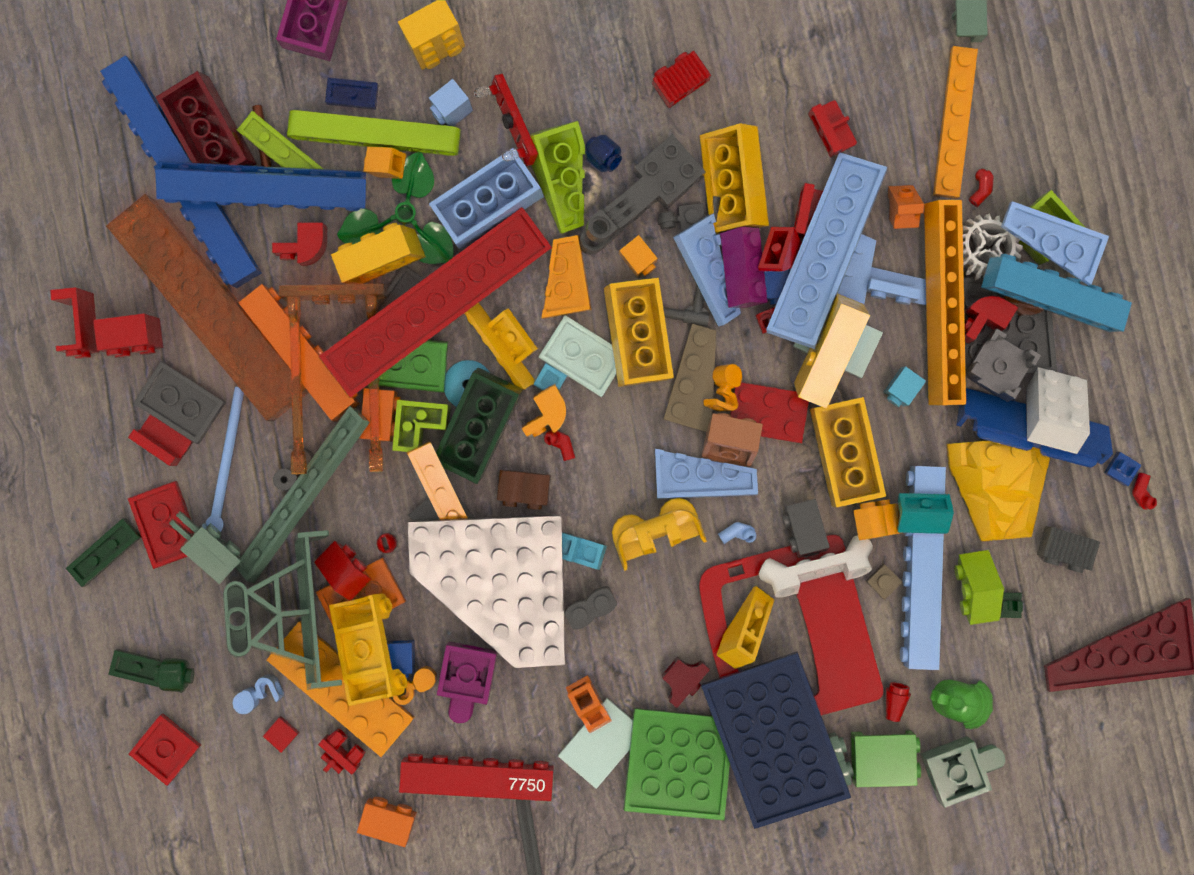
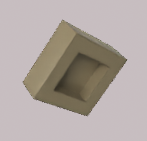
[866,564,902,600]

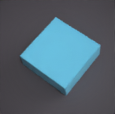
[533,363,567,390]

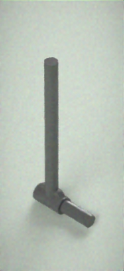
[663,196,720,326]

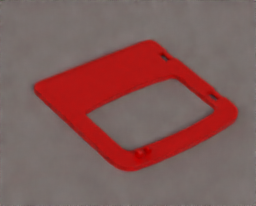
[699,535,884,715]

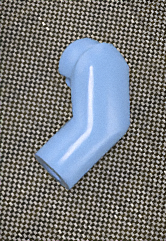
[718,522,757,544]

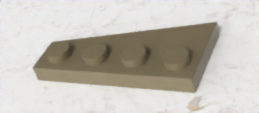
[663,323,716,433]

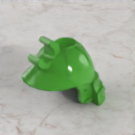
[930,680,993,729]

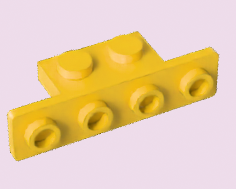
[464,303,538,390]

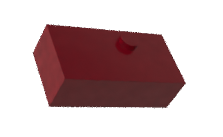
[156,71,257,166]

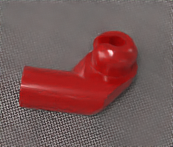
[544,430,575,461]
[1132,472,1157,510]

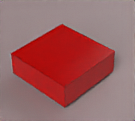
[262,716,300,753]

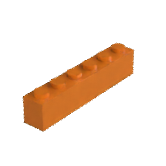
[238,284,360,422]

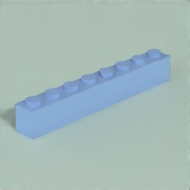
[900,466,946,670]

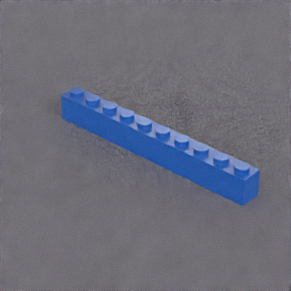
[100,55,262,288]

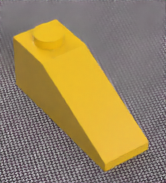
[717,586,774,669]

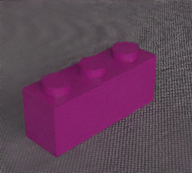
[720,227,768,308]

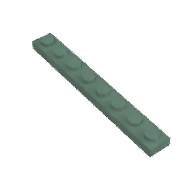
[236,406,370,583]

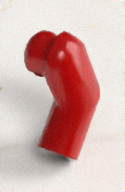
[969,168,994,207]

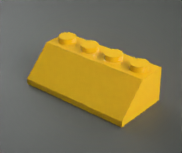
[700,123,769,234]

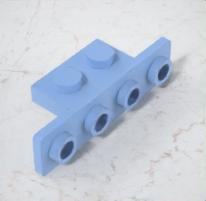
[867,267,926,306]

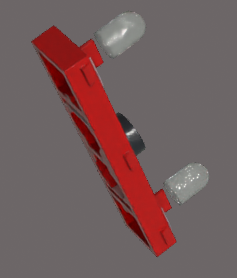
[474,74,538,166]

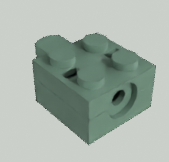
[169,511,241,584]
[920,736,1005,808]

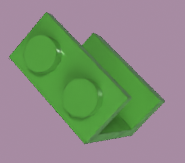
[851,730,921,787]

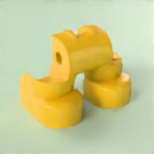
[612,498,707,571]

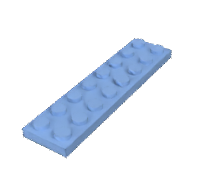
[766,152,887,349]

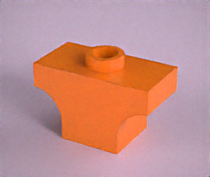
[888,185,924,229]
[566,675,612,733]

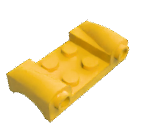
[329,593,407,706]

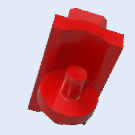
[318,728,366,775]

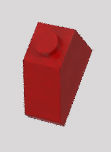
[758,227,802,271]

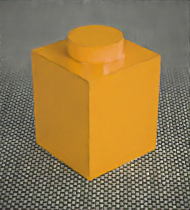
[363,147,406,179]
[619,235,658,277]

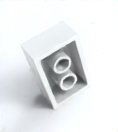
[1026,367,1090,454]

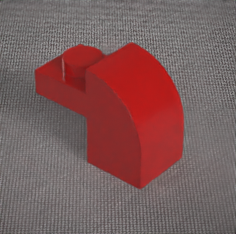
[272,223,327,266]
[964,296,1018,344]

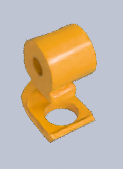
[703,364,742,412]
[393,666,437,705]

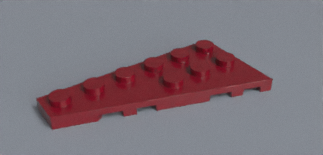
[1044,598,1194,692]

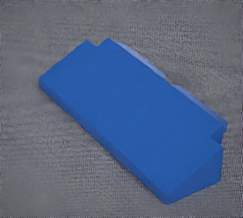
[956,388,1113,468]

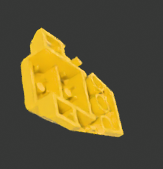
[946,440,1050,541]

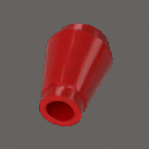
[885,682,911,722]

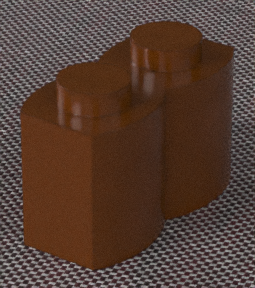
[497,470,551,510]

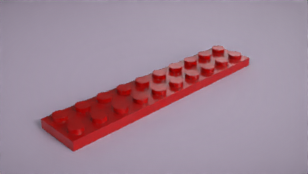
[318,207,552,398]

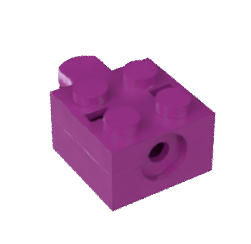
[437,641,498,723]

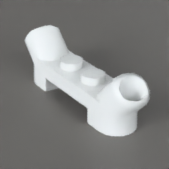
[759,535,873,598]

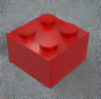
[93,313,163,358]

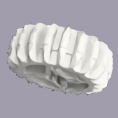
[963,213,1023,280]

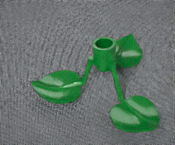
[337,152,454,264]

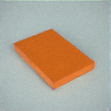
[316,557,406,625]

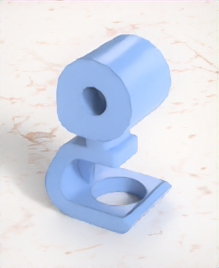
[232,674,284,714]

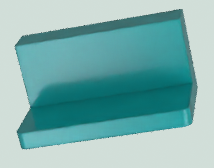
[897,493,954,534]

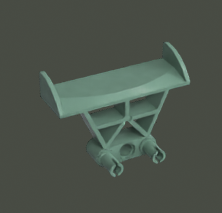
[223,530,342,690]

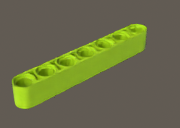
[287,110,461,156]

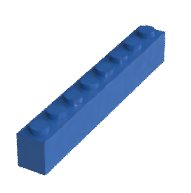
[155,161,366,211]

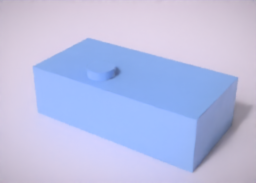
[429,148,544,251]

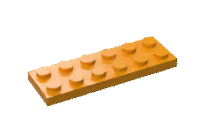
[267,621,415,757]

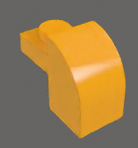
[522,384,566,437]

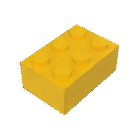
[398,0,465,70]
[331,223,426,285]

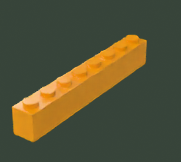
[924,200,966,405]

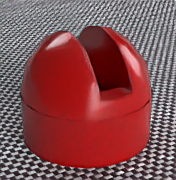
[376,533,397,553]

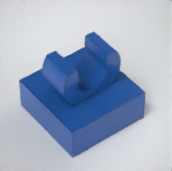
[1104,452,1141,486]

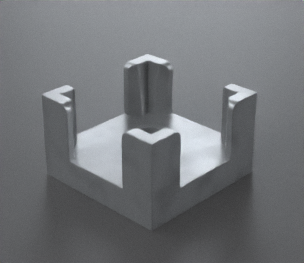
[966,329,1041,402]

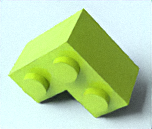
[392,400,451,452]
[954,550,1004,625]

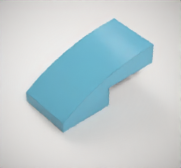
[562,532,607,570]

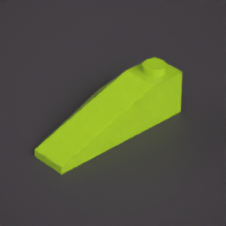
[530,121,585,233]

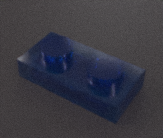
[325,78,379,110]

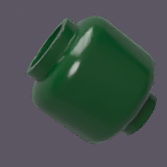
[154,658,195,692]

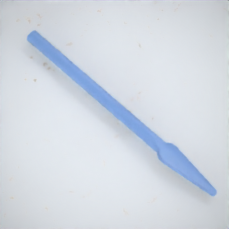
[206,387,245,532]

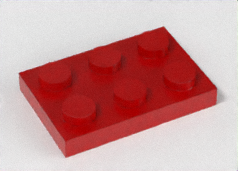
[730,382,809,443]

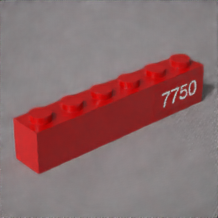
[399,754,554,801]

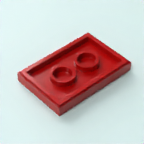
[128,481,194,569]

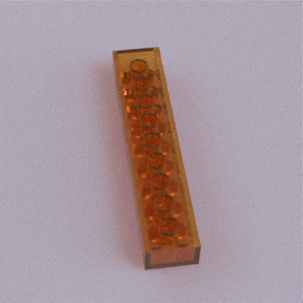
[106,194,309,422]

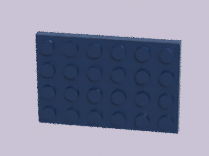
[701,651,851,829]

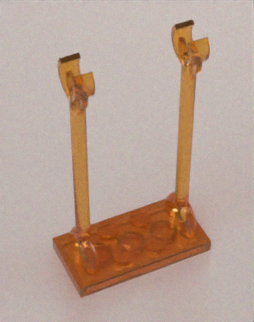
[279,283,387,474]

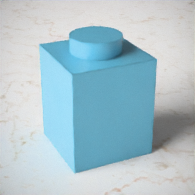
[884,366,926,407]

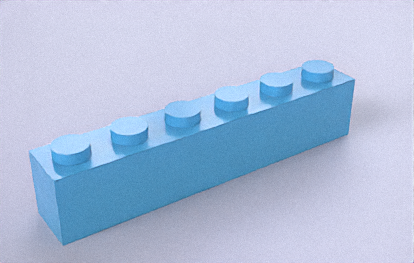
[981,254,1132,332]

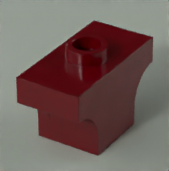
[661,656,710,708]

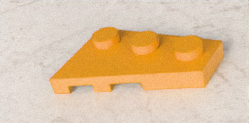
[542,235,592,319]

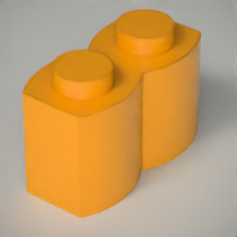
[853,499,900,540]

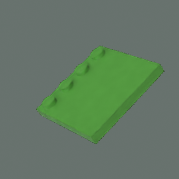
[623,708,730,820]

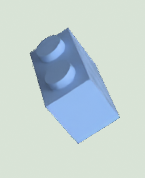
[429,79,473,126]

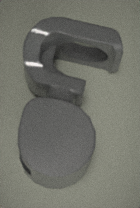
[273,444,314,491]

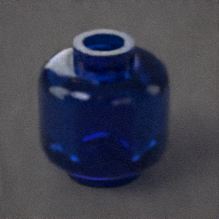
[585,135,622,172]

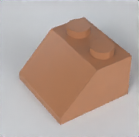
[701,413,763,468]

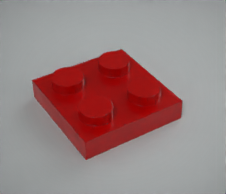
[128,714,201,786]

